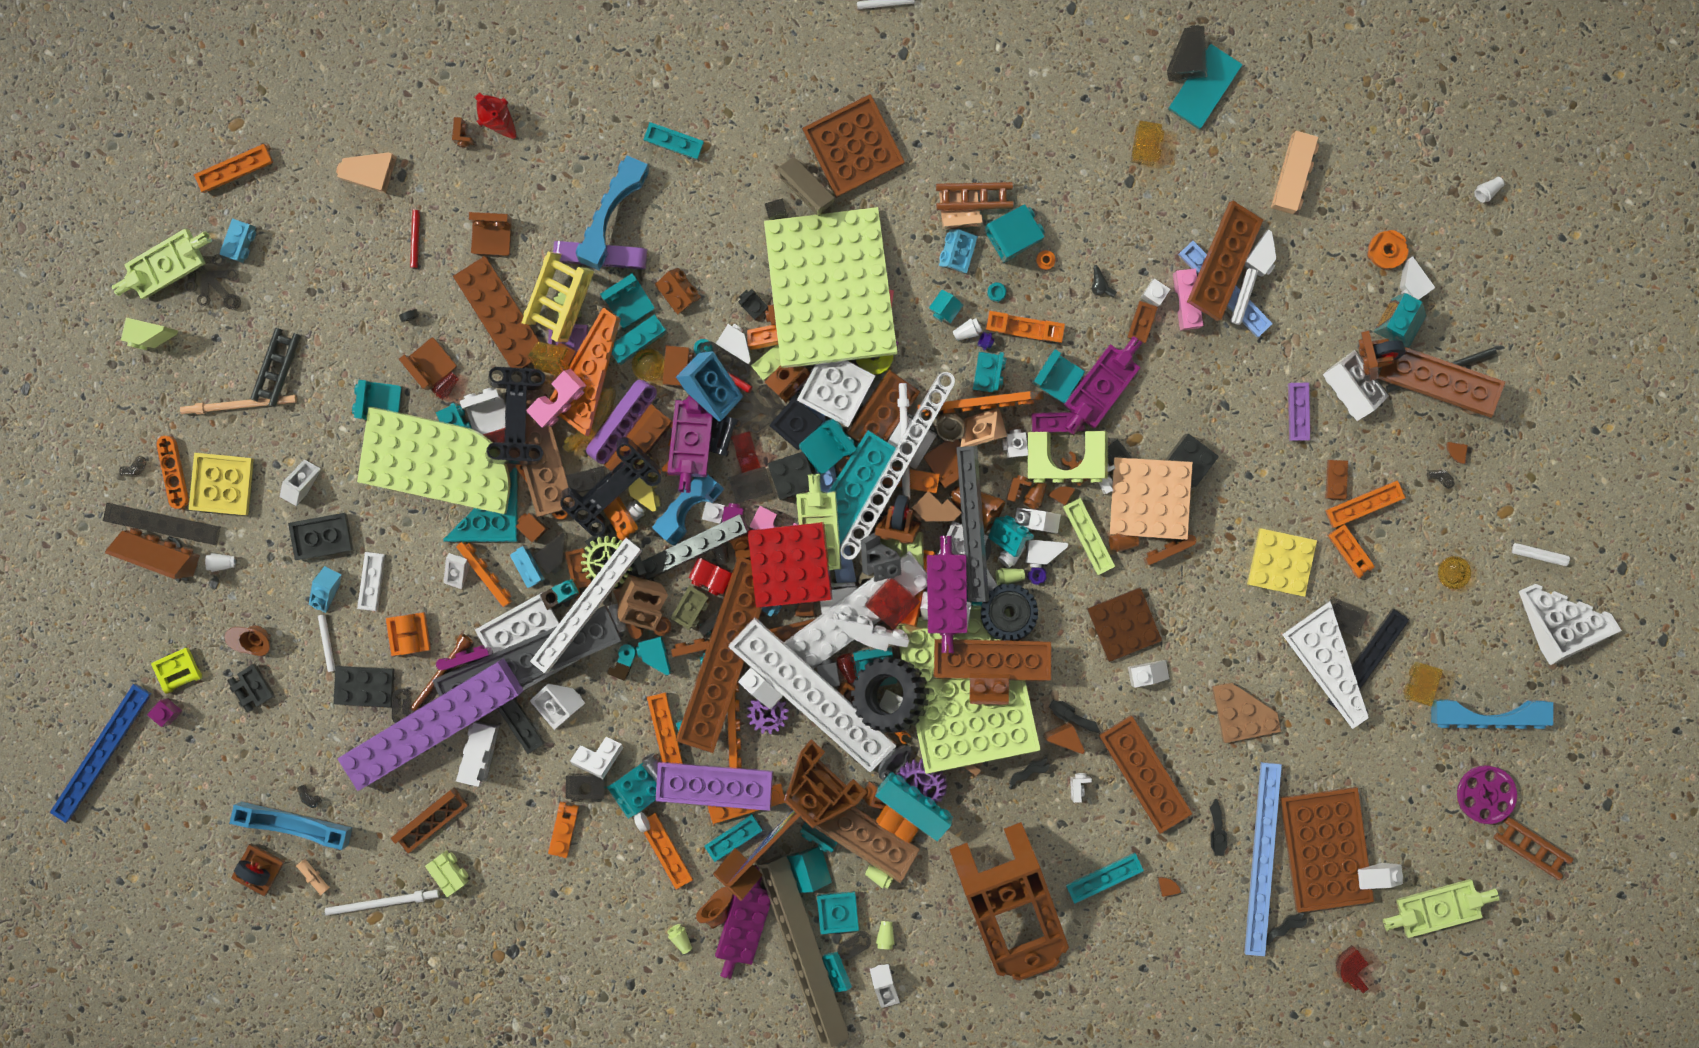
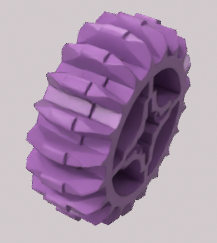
[897,758,948,805]

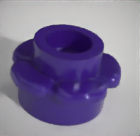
[978,332,994,351]
[1028,567,1047,585]

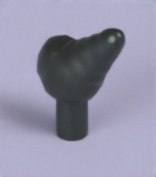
[1091,265,1117,298]

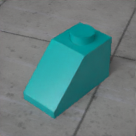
[636,636,672,675]

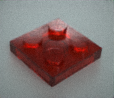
[865,578,920,630]

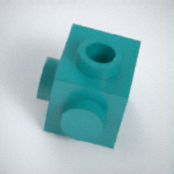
[929,290,964,324]

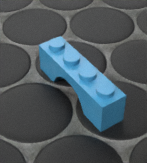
[652,473,725,546]

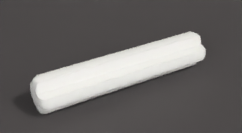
[1231,268,1258,325]
[1512,543,1570,566]

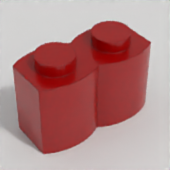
[688,557,732,596]

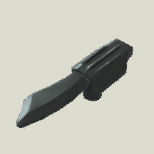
[1048,700,1100,733]
[1210,799,1227,856]

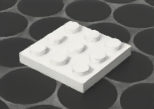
[797,361,875,427]

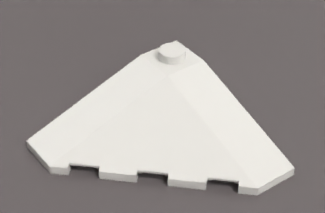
[1519,584,1622,665]

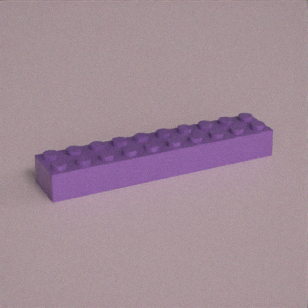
[337,658,524,791]

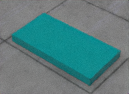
[1168,44,1243,130]

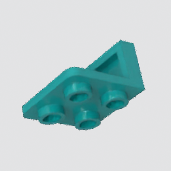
[352,380,402,420]
[799,419,856,474]

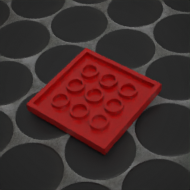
[748,522,833,608]

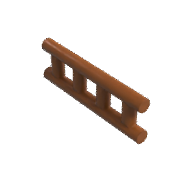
[935,182,1013,210]
[1493,816,1573,880]

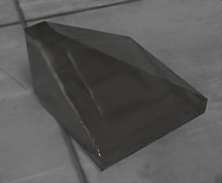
[765,198,788,220]

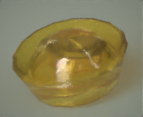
[632,348,665,381]
[1438,556,1471,590]

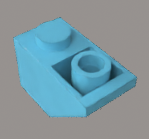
[308,566,342,613]

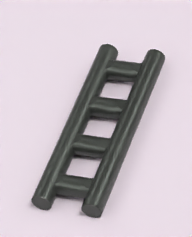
[250,327,301,407]

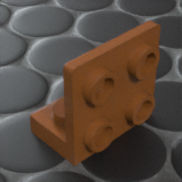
[469,212,512,256]
[399,337,457,391]
[924,439,961,488]

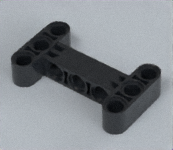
[485,367,545,465]
[560,437,661,537]

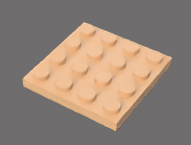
[1110,457,1193,540]

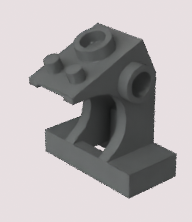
[860,532,902,582]

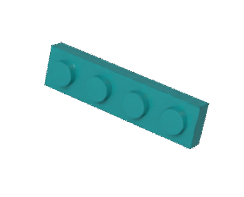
[1066,852,1144,904]

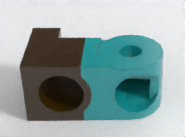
[540,579,579,610]
[607,644,637,681]

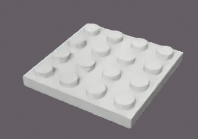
[475,593,580,690]

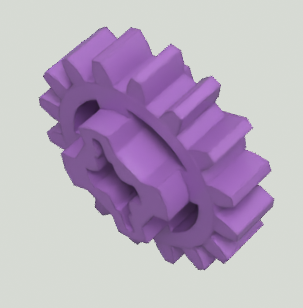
[747,699,789,734]

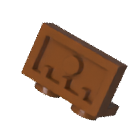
[970,673,1009,705]

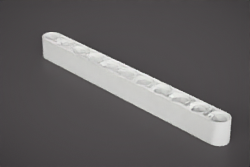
[840,372,955,560]

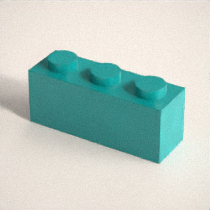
[611,314,668,365]

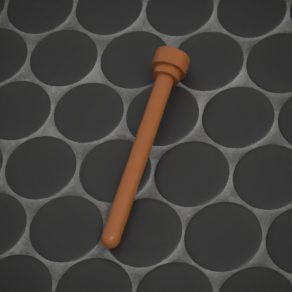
[411,633,473,711]

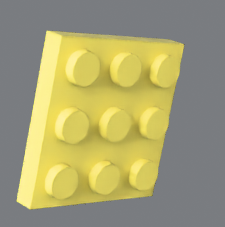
[189,453,254,515]
[1247,528,1317,597]

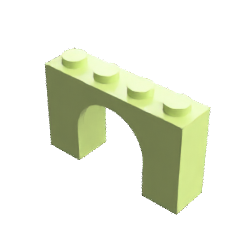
[1028,431,1108,483]

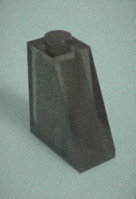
[1167,25,1208,81]

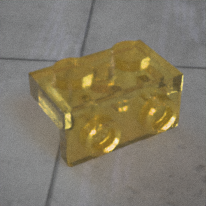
[528,342,569,376]

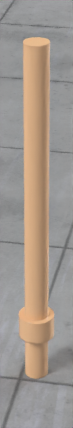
[180,395,297,415]

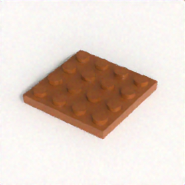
[802,94,905,198]

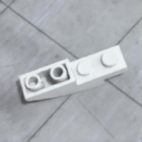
[833,612,909,651]

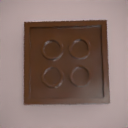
[1086,587,1162,662]

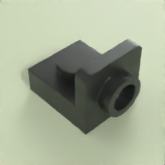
[738,289,768,320]
[624,555,646,579]

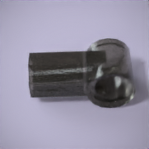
[696,609,720,640]

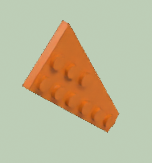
[549,307,621,436]
[918,391,1044,416]

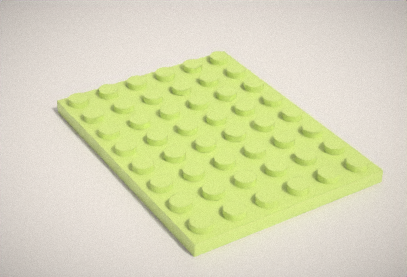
[764,207,897,368]
[894,606,1040,774]

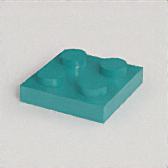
[817,891,859,934]

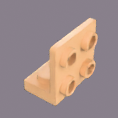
[939,190,982,230]

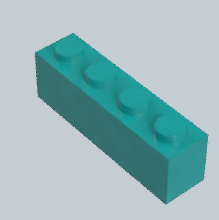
[875,772,953,842]

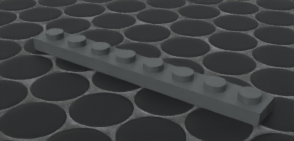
[957,446,989,602]

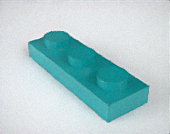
[643,122,704,160]
[704,814,763,862]

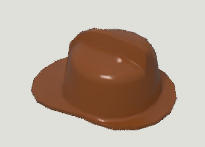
[224,625,271,656]
[696,887,733,929]

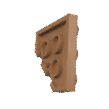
[1212,682,1281,743]

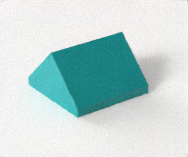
[787,846,832,893]

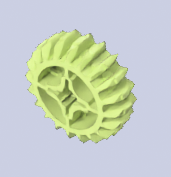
[581,536,632,587]

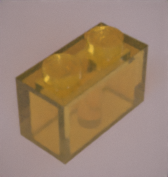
[1130,121,1164,166]
[1403,662,1443,707]

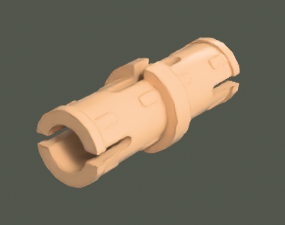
[296,858,330,896]

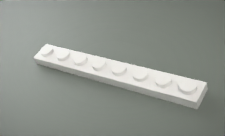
[530,538,643,674]

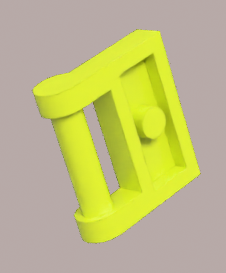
[151,647,202,694]

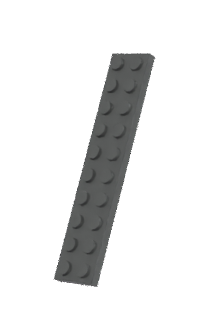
[432,605,622,696]

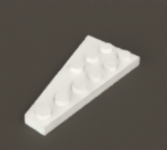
[1282,601,1369,729]

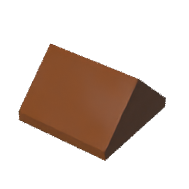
[1043,722,1085,754]

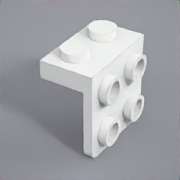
[460,387,505,436]

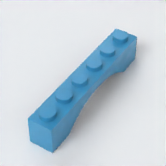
[576,155,649,271]
[1431,699,1553,729]
[229,801,353,850]

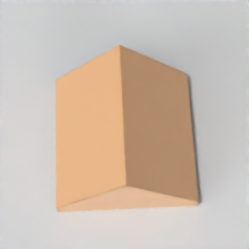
[961,408,1007,447]

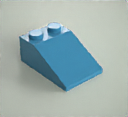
[676,351,744,421]

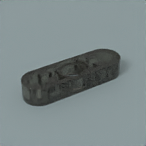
[700,341,751,379]

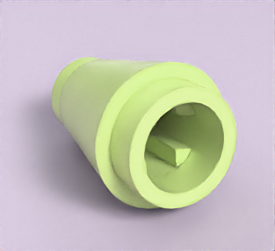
[995,568,1025,585]
[865,865,893,889]
[876,921,895,950]
[667,924,692,954]

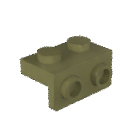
[670,585,710,630]

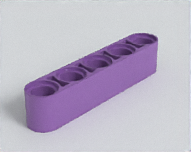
[553,241,647,269]
[586,379,657,464]

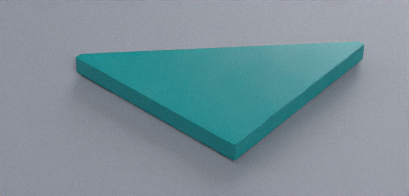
[443,468,518,542]

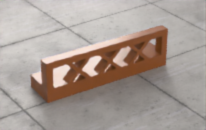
[391,787,468,854]

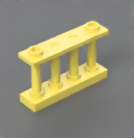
[522,251,594,342]

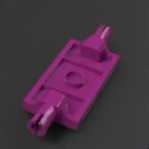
[1064,337,1142,435]
[667,395,713,493]
[927,536,967,653]
[715,865,771,979]

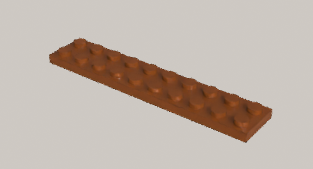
[676,557,762,753]

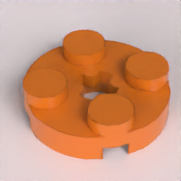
[1367,230,1408,269]

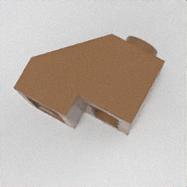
[911,491,961,521]
[617,574,668,631]

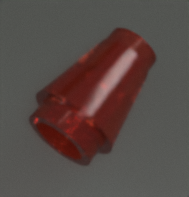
[431,372,459,400]
[837,653,858,683]

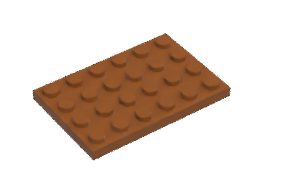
[1280,787,1374,913]

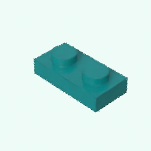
[822,952,852,992]

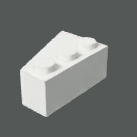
[456,721,499,787]

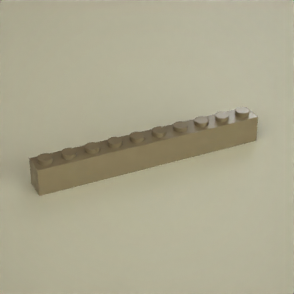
[758,856,849,1048]

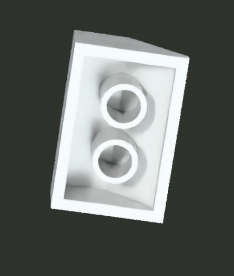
[1323,350,1389,421]

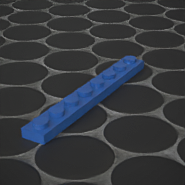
[50,684,152,823]

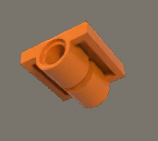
[386,612,431,656]

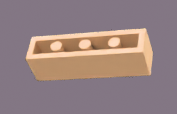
[1271,131,1319,214]

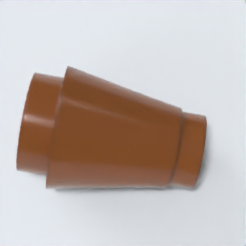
[1024,483,1047,510]
[1109,533,1139,552]

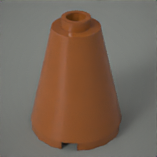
[951,486,1006,534]

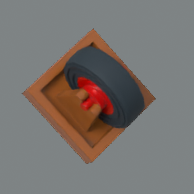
[1358,331,1406,381]
[875,495,921,543]
[231,843,285,896]

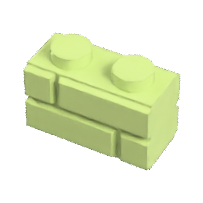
[425,850,469,897]

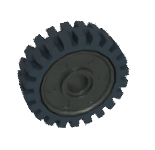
[981,584,1038,641]

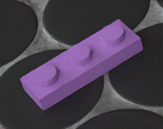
[1288,383,1310,441]

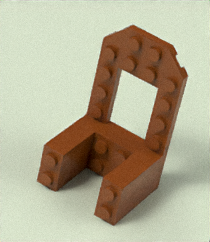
[949,822,1069,981]

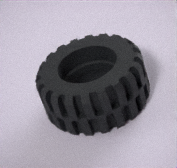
[851,657,929,733]

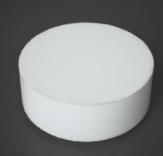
[634,812,650,833]

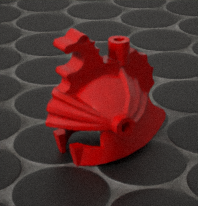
[474,93,517,139]

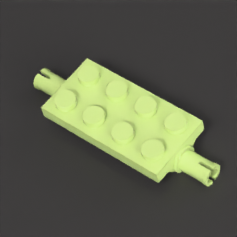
[112,229,212,299]
[796,474,841,570]
[1383,879,1500,938]

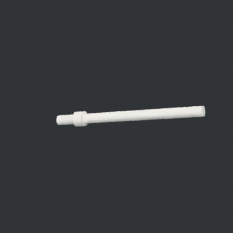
[897,383,910,499]
[325,890,440,916]

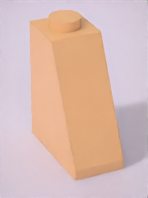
[336,152,397,194]

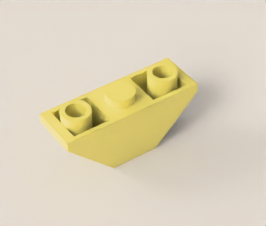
[629,454,661,512]

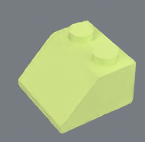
[121,318,178,350]

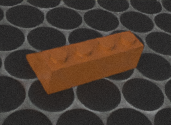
[604,404,673,471]
[105,528,200,579]

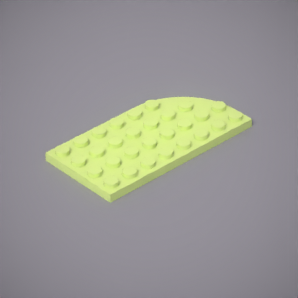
[357,407,510,514]

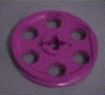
[1457,765,1517,824]

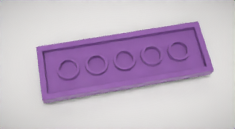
[656,762,773,811]

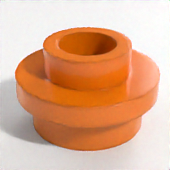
[1036,250,1056,270]

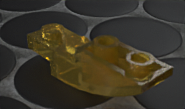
[563,387,616,453]

